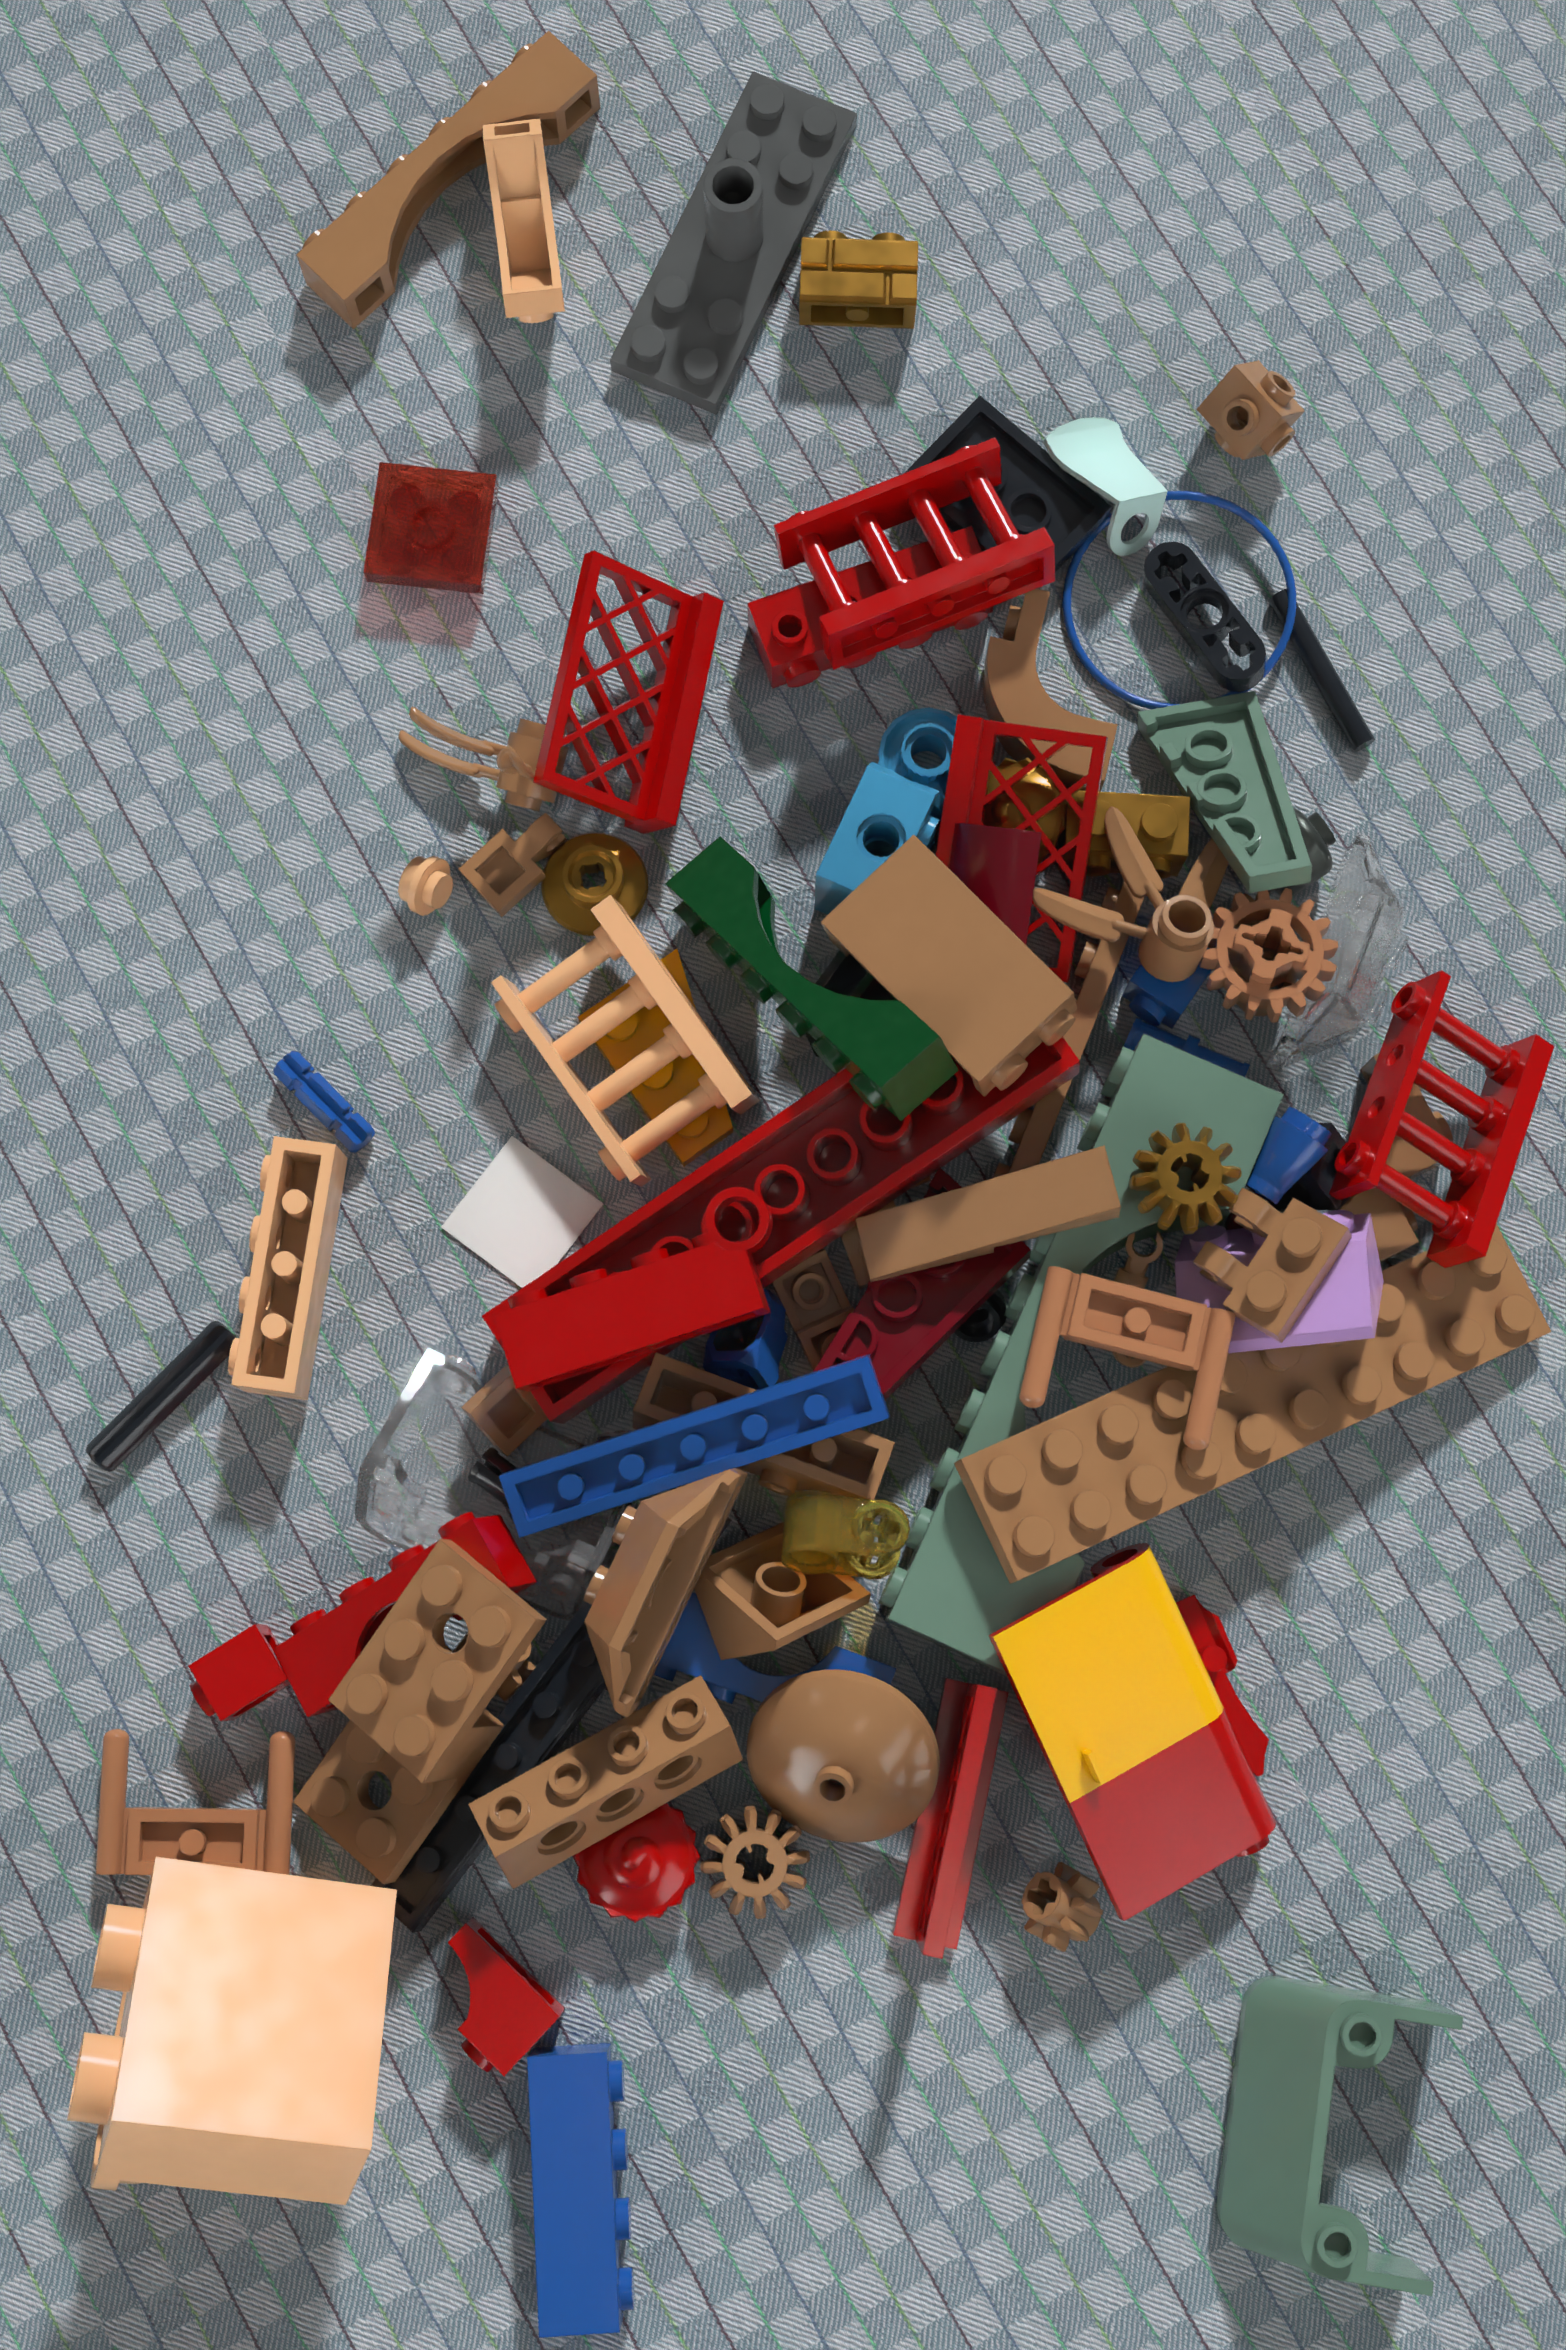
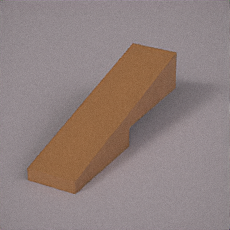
[855,1145,1121,1282]

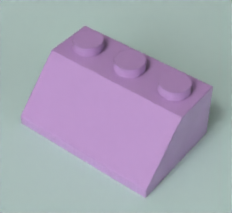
[1175,1210,1384,1353]

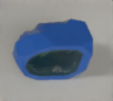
[703,1289,788,1390]

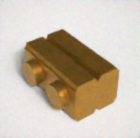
[799,231,918,329]

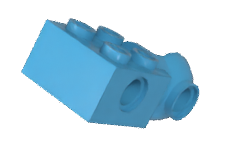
[814,707,957,915]

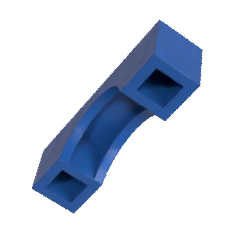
[654,1592,897,1705]

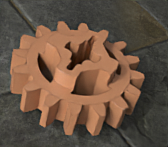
[1199,888,1338,1023]

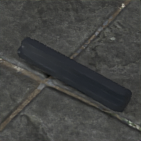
[85,1321,236,1472]

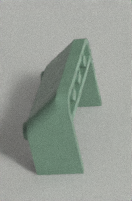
[1216,1976,1463,2296]

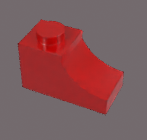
[448,1917,565,2077]

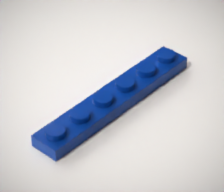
[499,1354,890,1538]

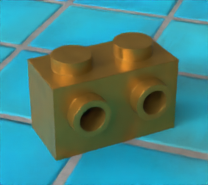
[1058,790,1190,879]

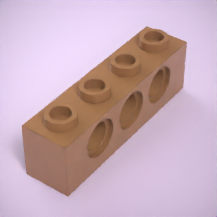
[468,1675,743,1889]

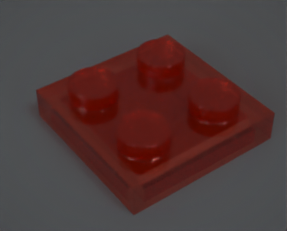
[363,462,499,594]

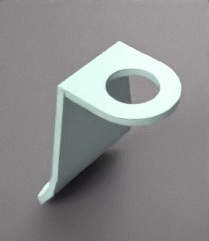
[1043,417,1168,556]

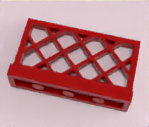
[533,550,724,834]
[936,714,1108,983]
[892,1678,1009,1959]

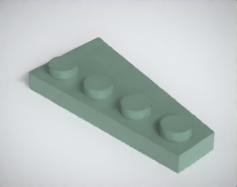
[1137,691,1312,893]

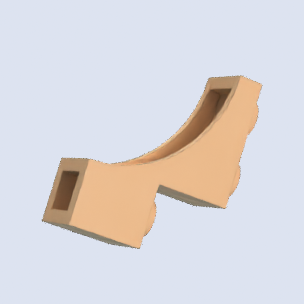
[483,119,565,323]

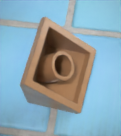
[694,1521,871,1660]

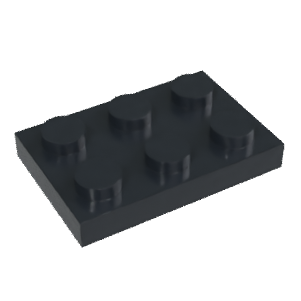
[905,395,1112,589]

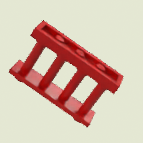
[773,438,1055,670]
[1329,970,1554,1268]

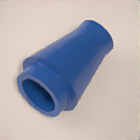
[1246,1106,1332,1205]

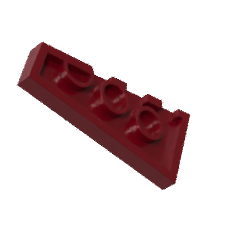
[813,1168,1031,1431]

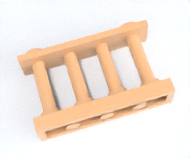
[491,895,760,1187]

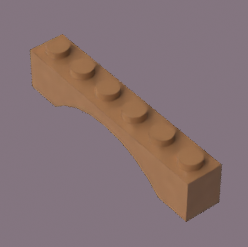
[296,30,601,329]

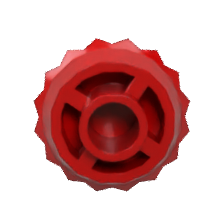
[572,1803,700,1923]

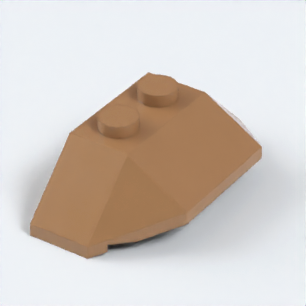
[583,1468,748,1717]

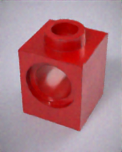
[188,1624,290,1721]

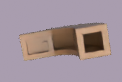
[983,589,1118,792]

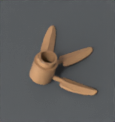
[398,707,569,812]
[1033,806,1228,982]

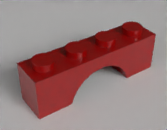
[273,1512,537,1717]

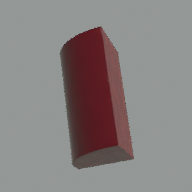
[949,823,1042,945]

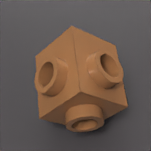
[1196,360,1305,460]

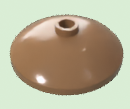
[746,1669,940,1843]

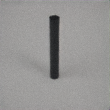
[1268,589,1375,752]

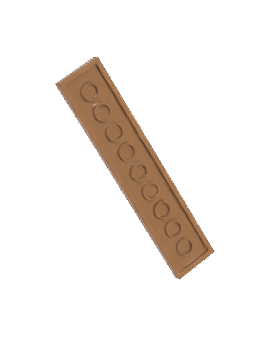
[954,1224,1551,1584]

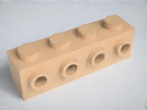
[228,1136,348,1400]

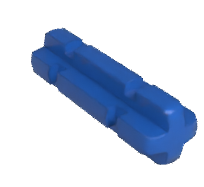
[273,1051,375,1153]

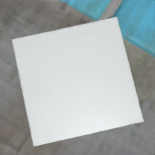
[441,1136,603,1288]

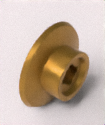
[541,833,649,936]

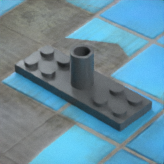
[610,71,857,415]

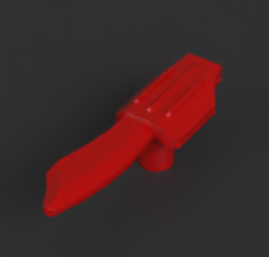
[1176,1595,1269,1776]

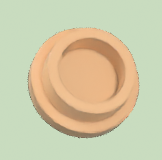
[398,856,453,916]

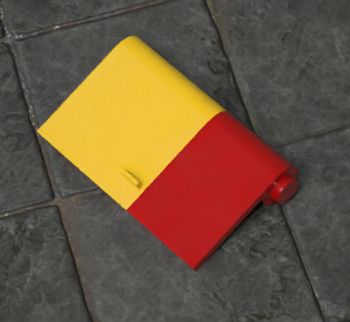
[989,1543,1276,1921]

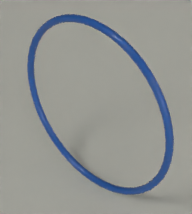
[1062,491,1296,709]

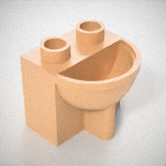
[67,1857,397,2205]

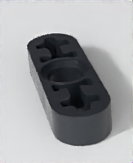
[1144,542,1266,692]

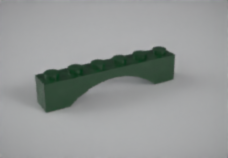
[665,836,959,1121]

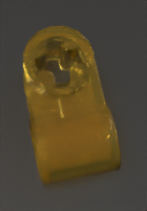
[781,1490,910,1580]

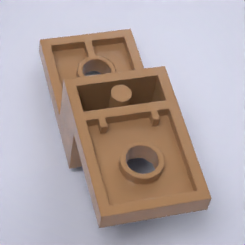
[293,1539,547,1884]

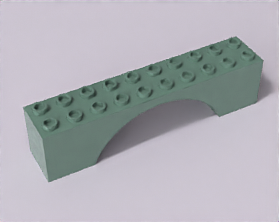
[878,1033,1284,1676]

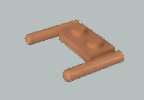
[1019,1266,1236,1450]
[96,1729,295,1875]

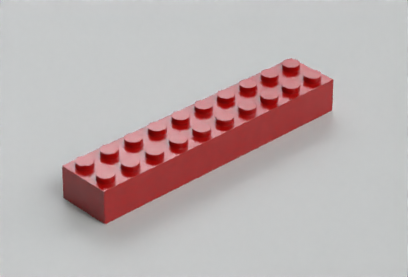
[482,1036,1080,1424]

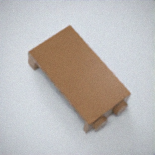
[821,835,1077,1096]

